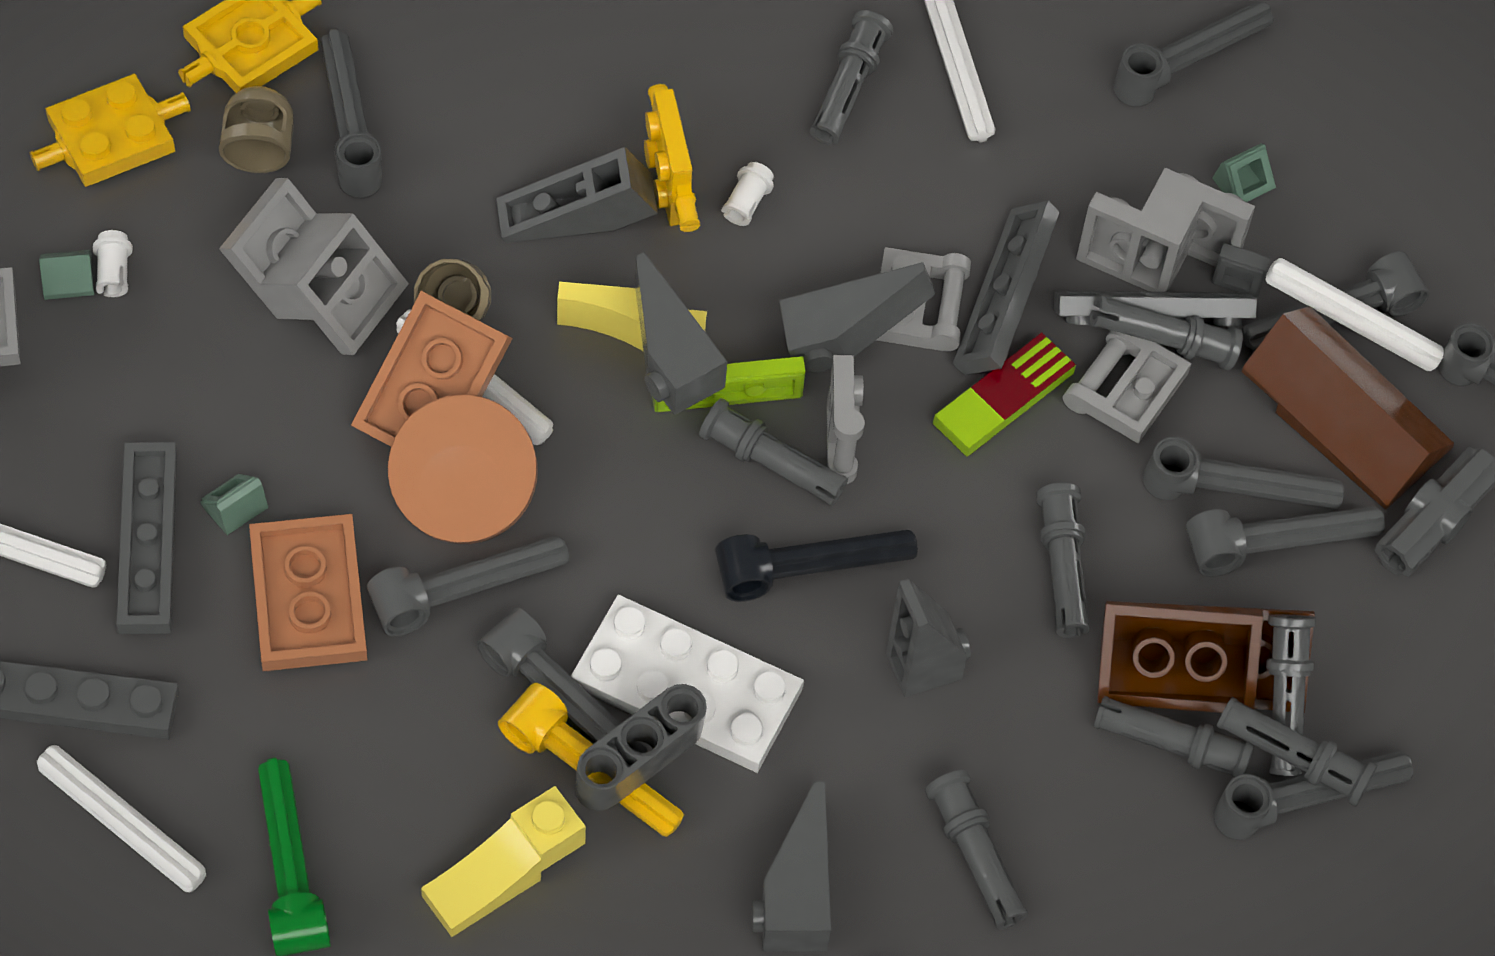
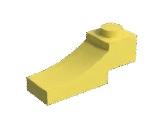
[557,282,707,351]
[421,786,586,937]

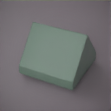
[1212,143,1276,202]
[39,250,94,300]
[200,474,268,535]

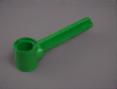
[258,757,331,956]

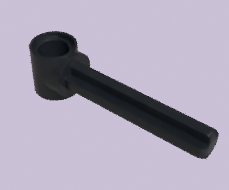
[715,530,918,602]

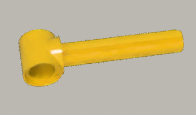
[498,683,684,837]

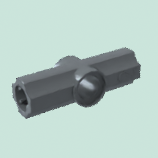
[1375,447,1495,577]

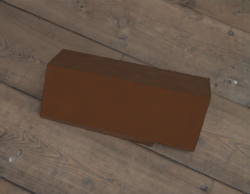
[1241,306,1454,510]
[1097,601,1315,713]

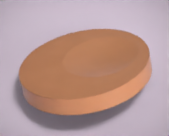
[388,395,538,544]

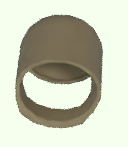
[219,86,294,173]
[414,259,491,321]

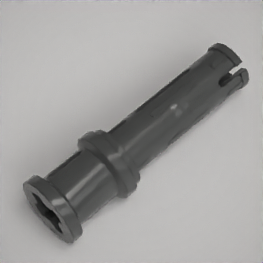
[810,10,894,145]
[1090,295,1243,370]
[699,398,848,506]
[1036,483,1090,638]
[1266,614,1316,776]
[1094,696,1255,778]
[1216,697,1378,807]
[925,770,1028,929]

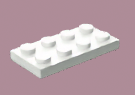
[571,594,804,773]

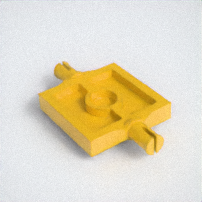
[178,0,322,93]
[29,73,191,187]
[644,84,700,232]

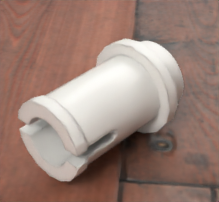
[721,162,774,226]
[93,230,133,297]

